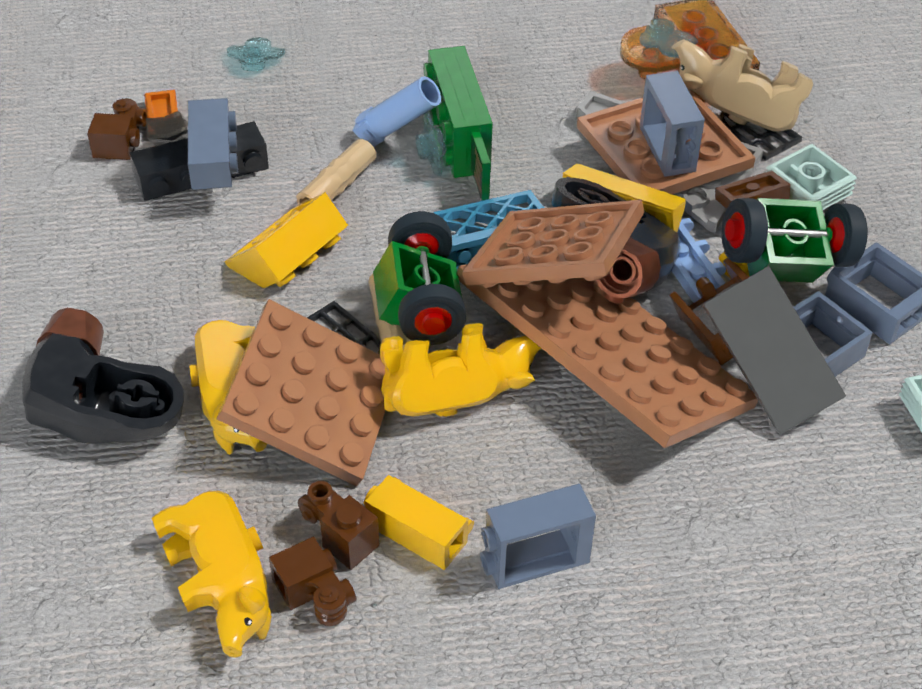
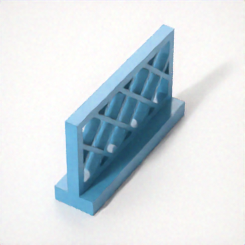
[433,190,544,270]

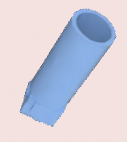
[353,76,441,147]

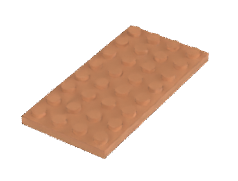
[457,264,758,448]

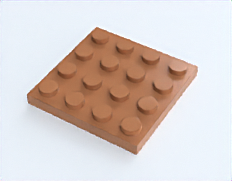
[577,89,756,194]
[462,199,644,288]
[216,299,385,486]

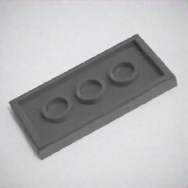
[702,266,846,434]

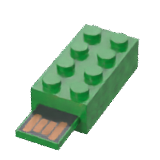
[423,45,493,201]

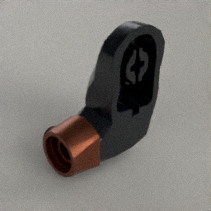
[551,177,680,304]
[22,307,184,444]

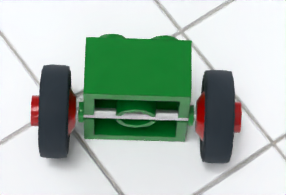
[722,198,868,283]
[373,211,466,345]

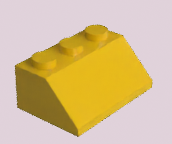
[224,192,349,288]

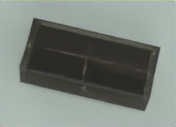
[146,111,188,146]

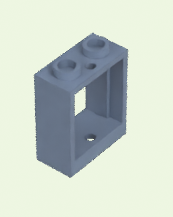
[639,71,705,177]
[825,242,922,345]
[794,291,873,377]
[480,483,596,589]

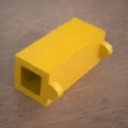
[364,475,474,570]

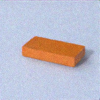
[144,90,182,140]

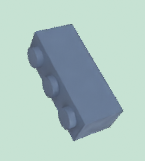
[188,98,238,190]

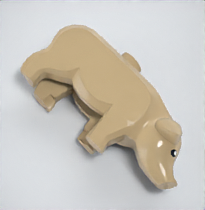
[672,39,813,132]

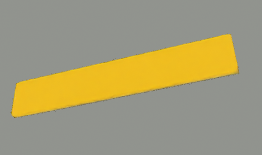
[562,164,686,232]

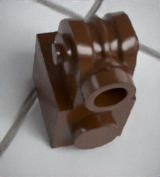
[87,98,147,160]
[297,481,380,570]
[269,536,357,626]

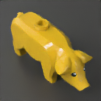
[189,320,267,455]
[380,323,541,417]
[152,491,272,658]

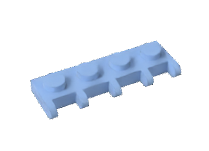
[671,218,726,303]

